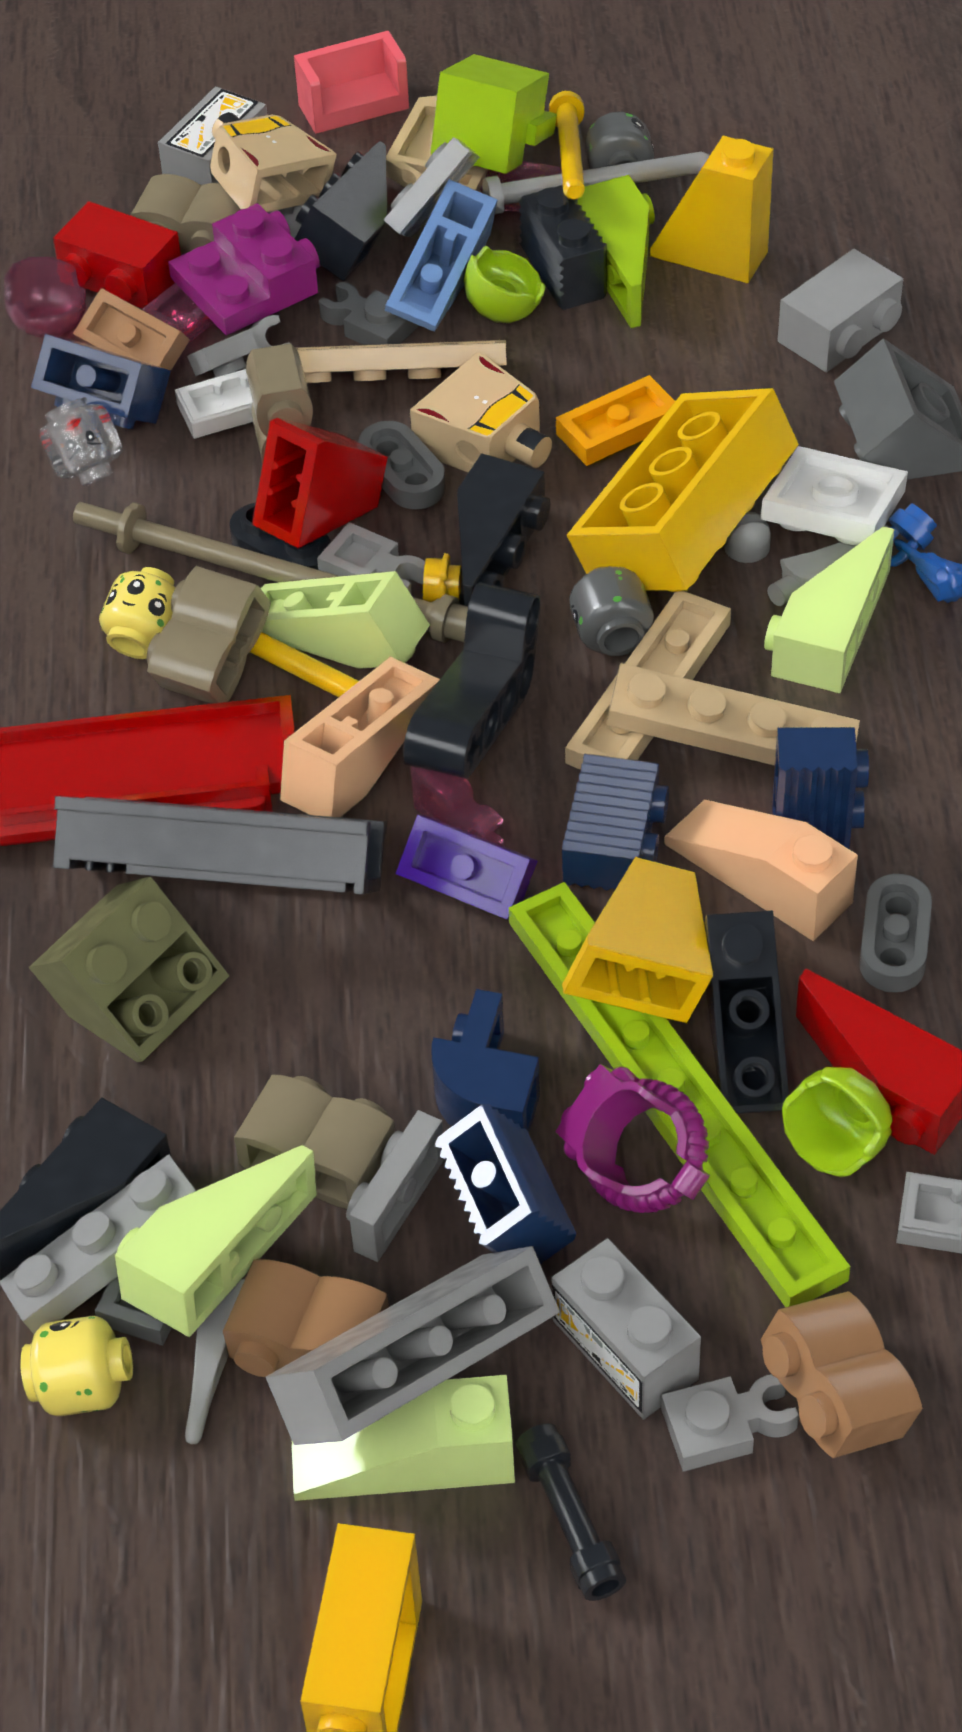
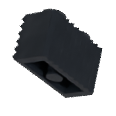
[518,185,607,310]

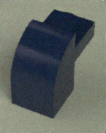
[431,989,540,1134]

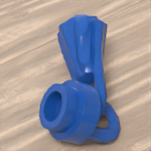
[889,503,962,603]

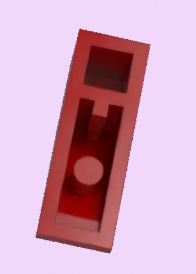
[796,968,962,1155]

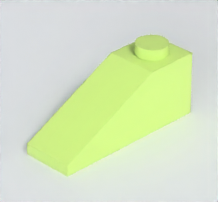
[764,526,894,693]
[261,571,430,669]
[115,1145,317,1337]
[292,1375,515,1501]

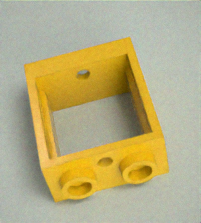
[300,1523,422,1732]

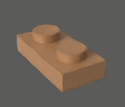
[73,288,190,370]

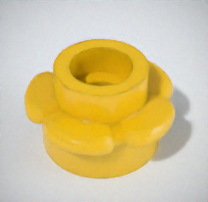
[423,553,462,602]

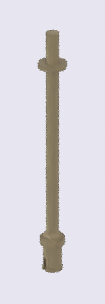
[73,502,468,643]

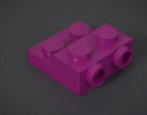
[168,203,319,336]

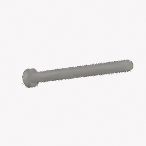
[482,151,710,214]

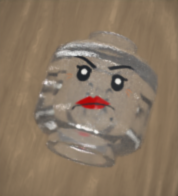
[39,397,123,486]

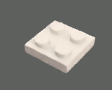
[761,446,908,545]

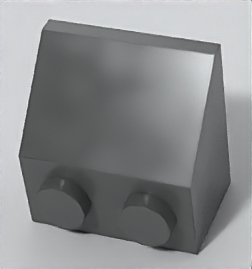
[834,338,962,480]

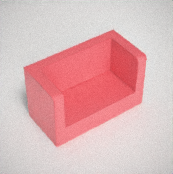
[294,30,409,134]

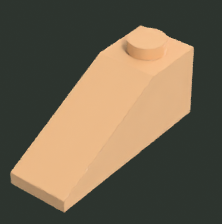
[280,657,440,817]
[664,799,858,941]

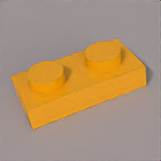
[556,375,675,466]

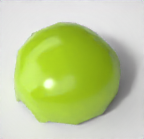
[463,246,546,323]
[782,1067,893,1177]

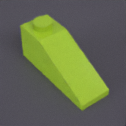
[578,175,655,328]

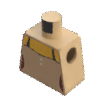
[210,112,337,212]
[410,352,552,473]

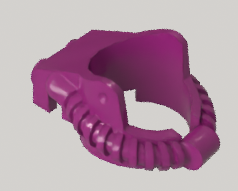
[555,1064,710,1213]

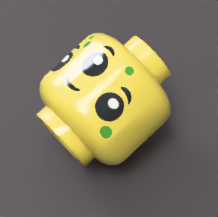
[99,567,176,659]
[20,1316,133,1416]

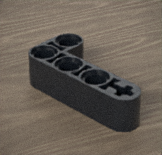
[403,582,540,779]

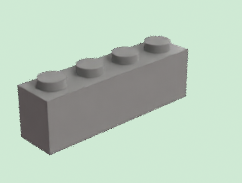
[266,1246,560,1446]

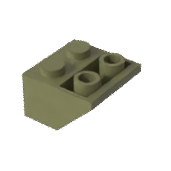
[29,876,229,1062]

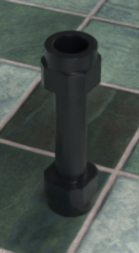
[516,1423,626,1601]

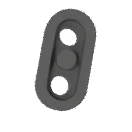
[359,421,446,509]
[860,874,932,992]

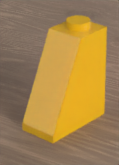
[650,136,774,283]
[562,857,713,1023]

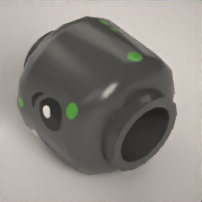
[585,111,654,186]
[569,566,654,656]

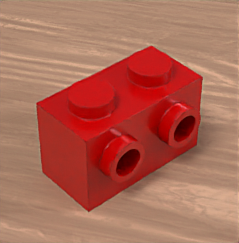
[53,201,181,311]

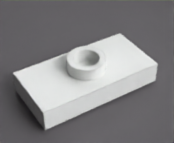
[175,369,253,439]

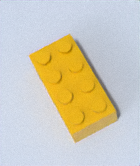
[567,388,799,592]

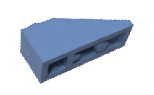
[385,179,498,332]

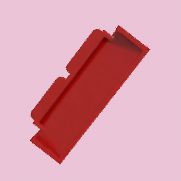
[0,695,295,846]

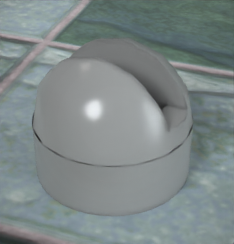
[724,512,771,563]

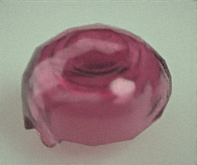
[4,257,86,338]

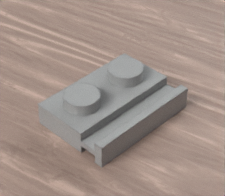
[384,137,480,238]

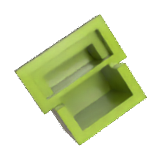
[430,54,557,174]

